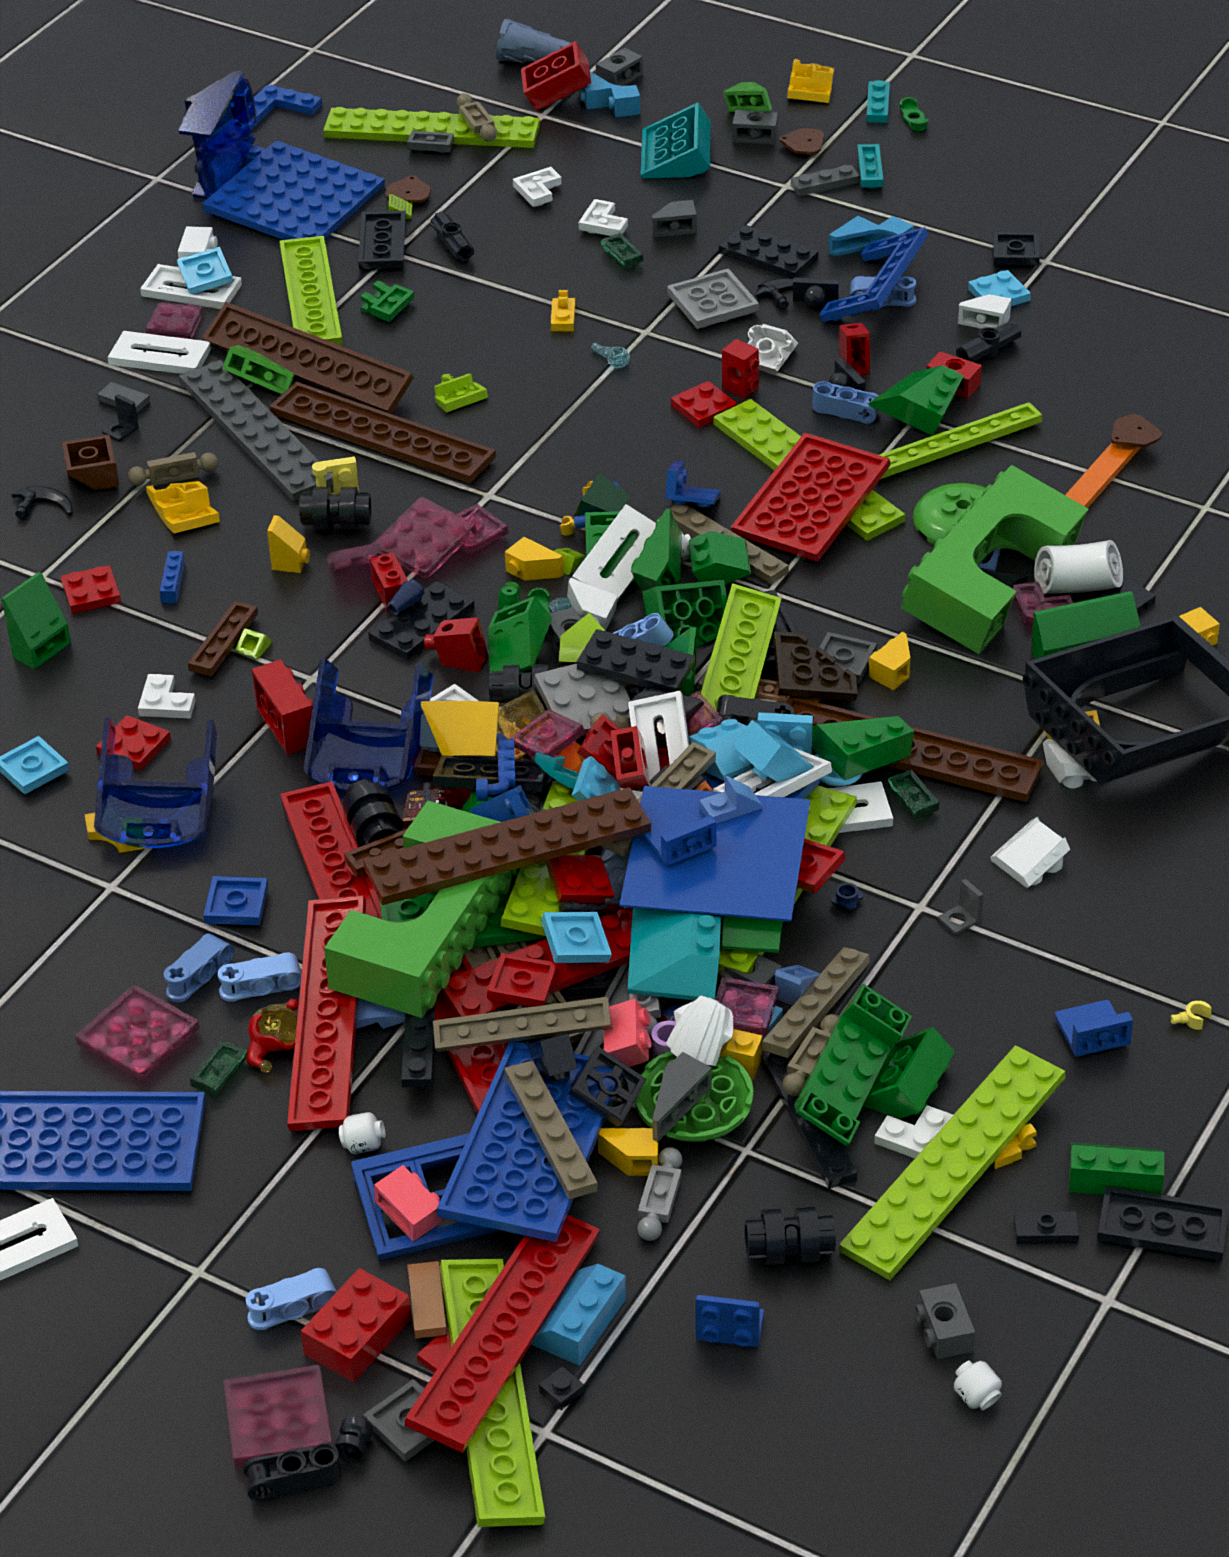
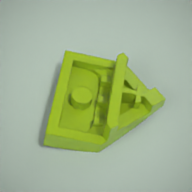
[434,374,488,412]
[559,613,605,663]

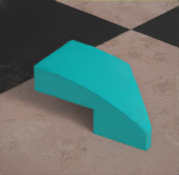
[534,752,579,789]

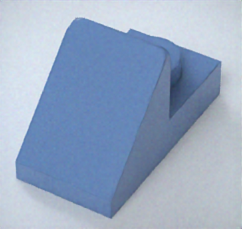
[699,776,762,824]
[775,965,820,1006]

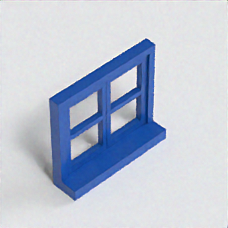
[351,1133,498,1261]

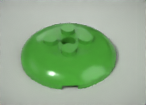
[913,483,986,545]
[634,1051,753,1142]

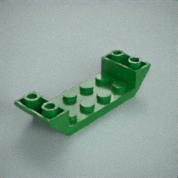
[794,984,912,1146]

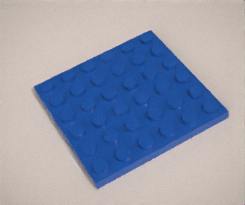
[202,140,385,240]

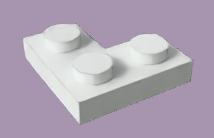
[513,167,562,207]
[578,199,628,238]
[138,674,195,719]
[874,1105,953,1158]

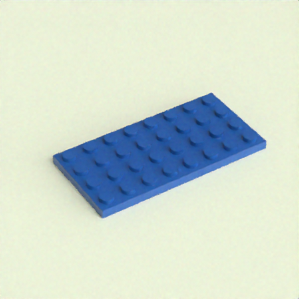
[437,1041,621,1242]
[0,1091,206,1191]

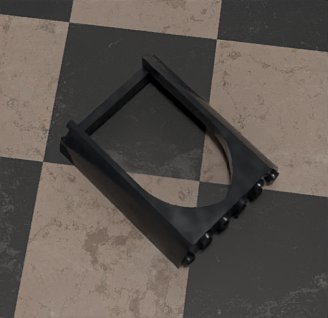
[1022,615,1229,785]

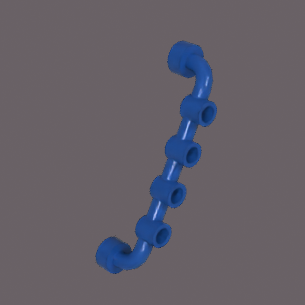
[476,733,515,801]

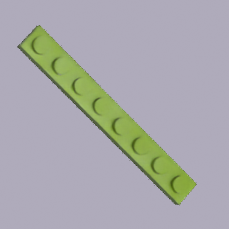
[879,402,1042,479]

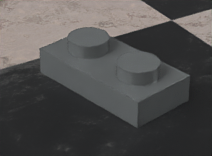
[407,131,454,153]

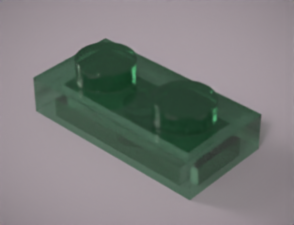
[601,233,643,268]
[888,770,940,819]
[190,1040,247,1096]

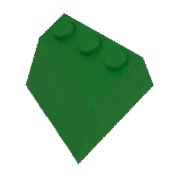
[869,365,964,436]
[642,580,727,648]
[812,716,914,780]

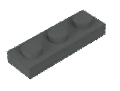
[791,165,860,196]

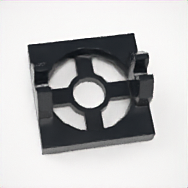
[568,1046,647,1127]

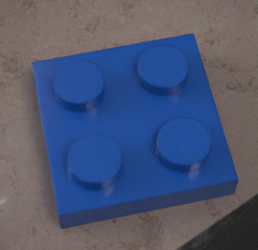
[203,876,268,925]

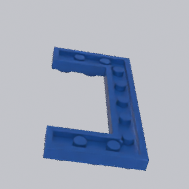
[203,85,323,165]
[819,227,929,322]

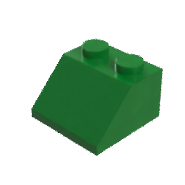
[689,531,751,584]

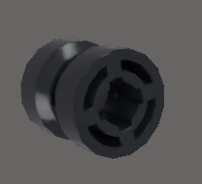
[334,1416,373,1463]

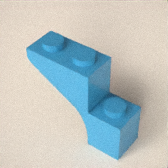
[577,71,641,117]
[828,216,914,256]

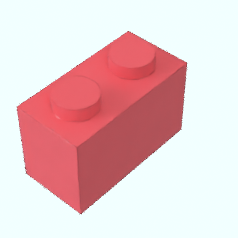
[604,998,651,1067]
[374,1165,442,1242]

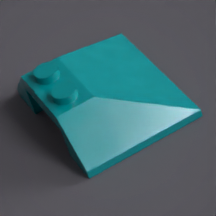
[627,908,721,1000]

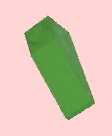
[723,82,772,112]
[222,345,295,394]

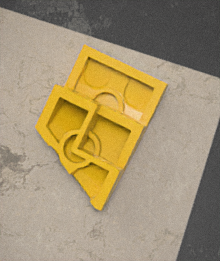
[787,59,834,103]
[146,481,220,533]
[421,701,499,757]

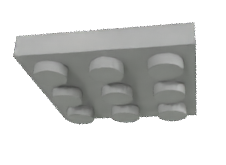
[667,268,759,329]
[534,664,631,741]

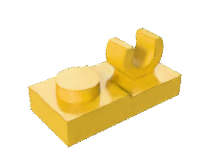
[551,290,575,331]

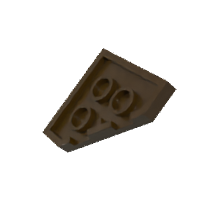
[773,631,858,701]

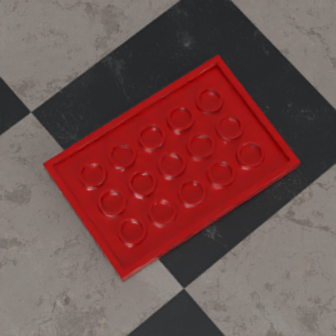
[731,432,891,562]

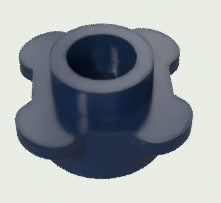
[831,883,863,910]

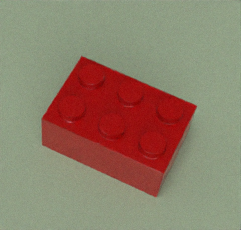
[521,41,591,111]
[251,659,318,755]
[301,1268,412,1383]

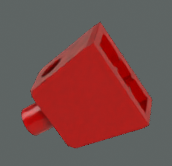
[839,323,870,375]
[424,618,489,672]

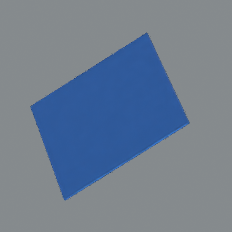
[619,786,810,922]

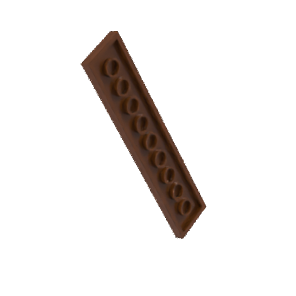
[202,302,414,414]
[269,382,496,483]
[780,696,1044,802]
[363,787,651,905]

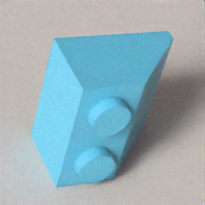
[689,719,755,781]
[733,720,814,782]

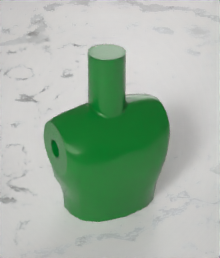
[498,582,521,610]

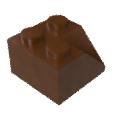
[61,434,119,490]

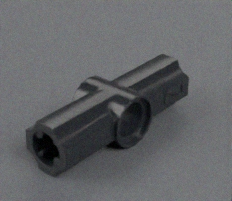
[431,211,474,262]
[956,320,1021,362]

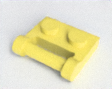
[312,456,359,494]

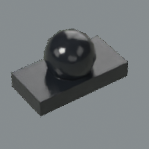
[793,278,839,308]
[829,357,866,392]

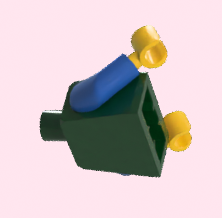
[559,473,630,536]

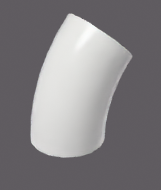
[1034,540,1123,594]

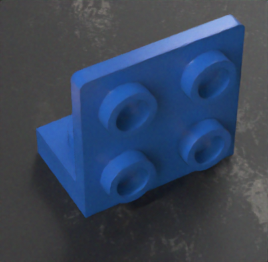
[665,461,721,507]
[471,785,534,822]
[642,809,717,866]
[1055,1000,1133,1057]
[695,1295,764,1347]

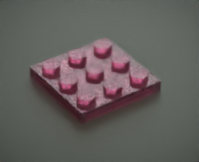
[372,496,477,579]
[75,984,200,1081]
[223,1365,332,1466]

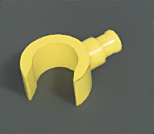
[1171,1001,1212,1030]

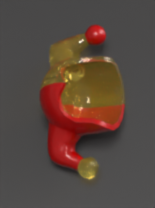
[246,999,299,1073]

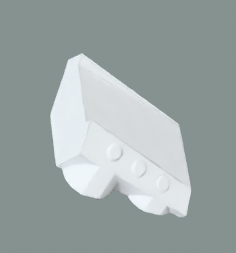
[747,324,798,373]
[1043,739,1097,788]
[990,817,1070,888]

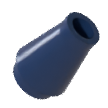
[387,579,424,615]

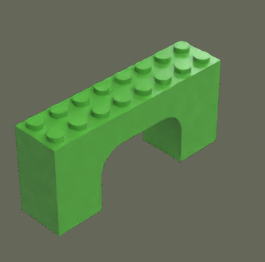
[901,465,1089,654]
[324,800,521,1018]

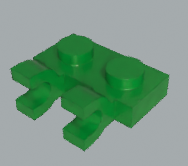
[360,280,414,322]

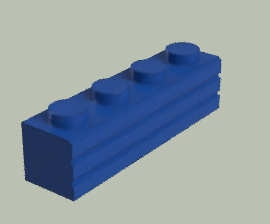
[160,551,185,603]

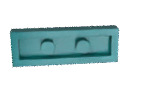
[866,80,890,123]
[857,144,883,189]

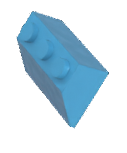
[531,1264,626,1366]

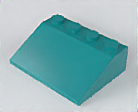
[640,102,711,178]

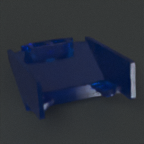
[178,71,256,199]
[303,658,434,791]
[94,716,217,848]

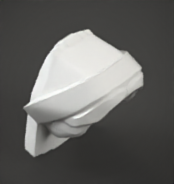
[666,996,733,1066]

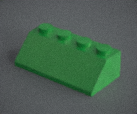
[1031,591,1141,659]

